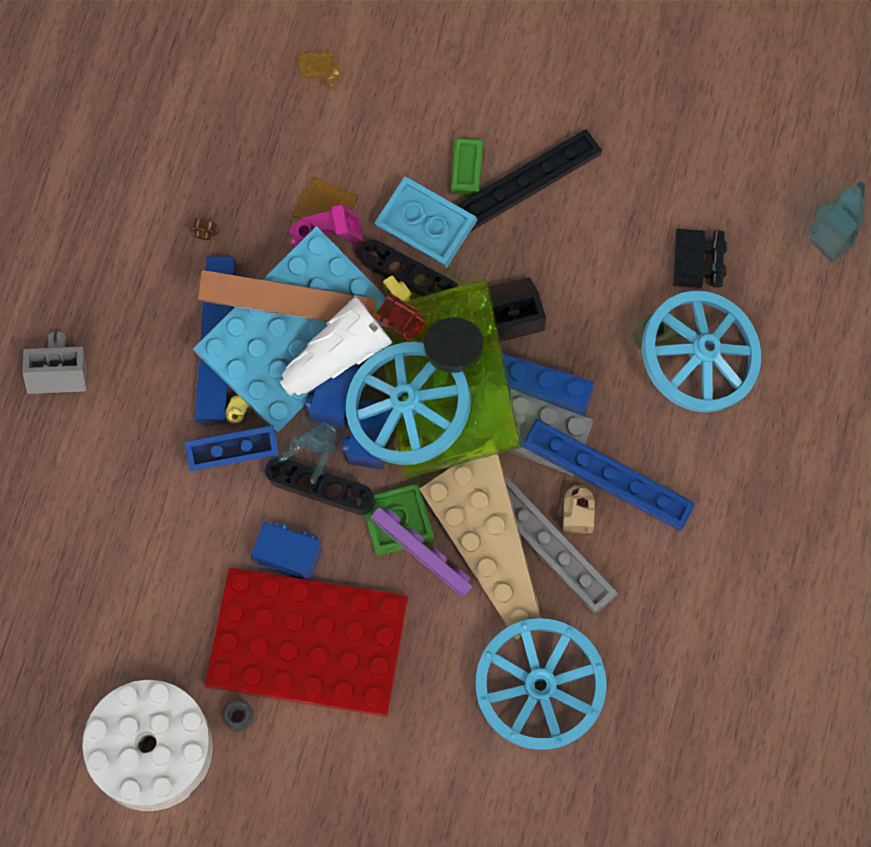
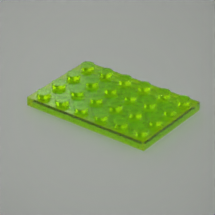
[374,279,522,478]

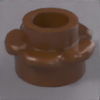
[189,219,217,240]

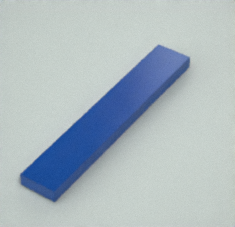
[195,256,236,423]
[521,419,695,531]

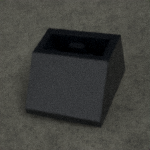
[474,277,546,345]

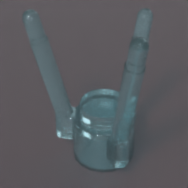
[278,422,337,484]

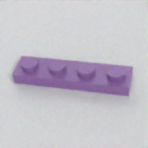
[371,507,473,598]

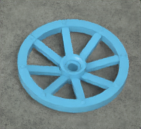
[642,291,761,413]
[346,342,471,465]
[475,618,607,750]

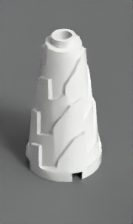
[280,295,393,396]

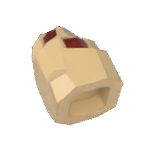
[563,485,595,534]

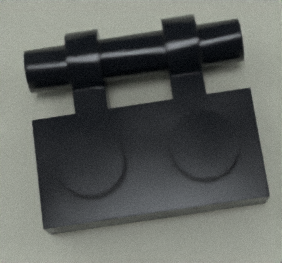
[673,229,727,288]

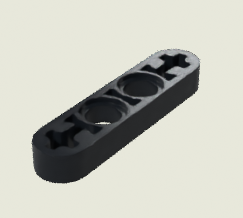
[360,240,460,309]
[265,457,376,515]

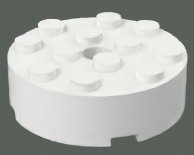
[83,680,213,811]

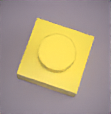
[383,275,411,314]

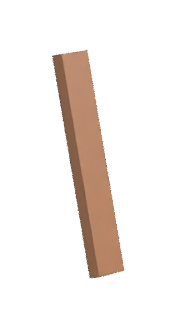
[196,270,376,322]

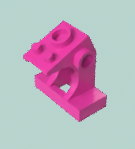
[288,204,363,248]

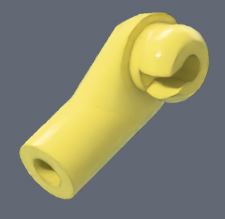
[225,395,249,424]

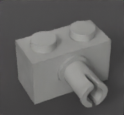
[22,332,87,394]

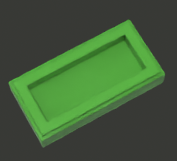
[451,138,483,195]

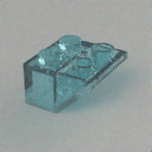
[809,181,865,263]

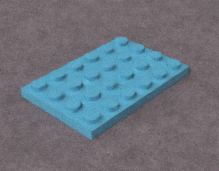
[192,226,397,433]

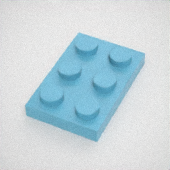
[374,176,477,268]

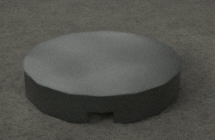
[424,317,484,373]

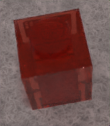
[373,293,426,342]

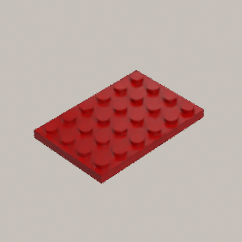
[205,567,408,717]

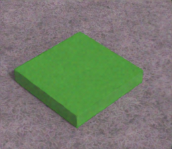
[361,483,435,557]

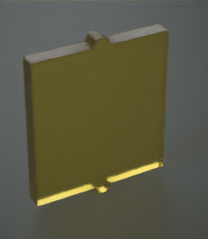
[293,177,358,236]

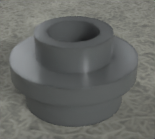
[222,700,254,732]

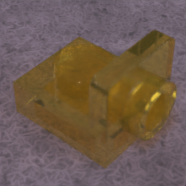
[298,52,339,90]

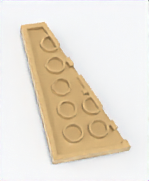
[419,438,542,641]

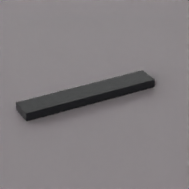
[457,129,602,232]

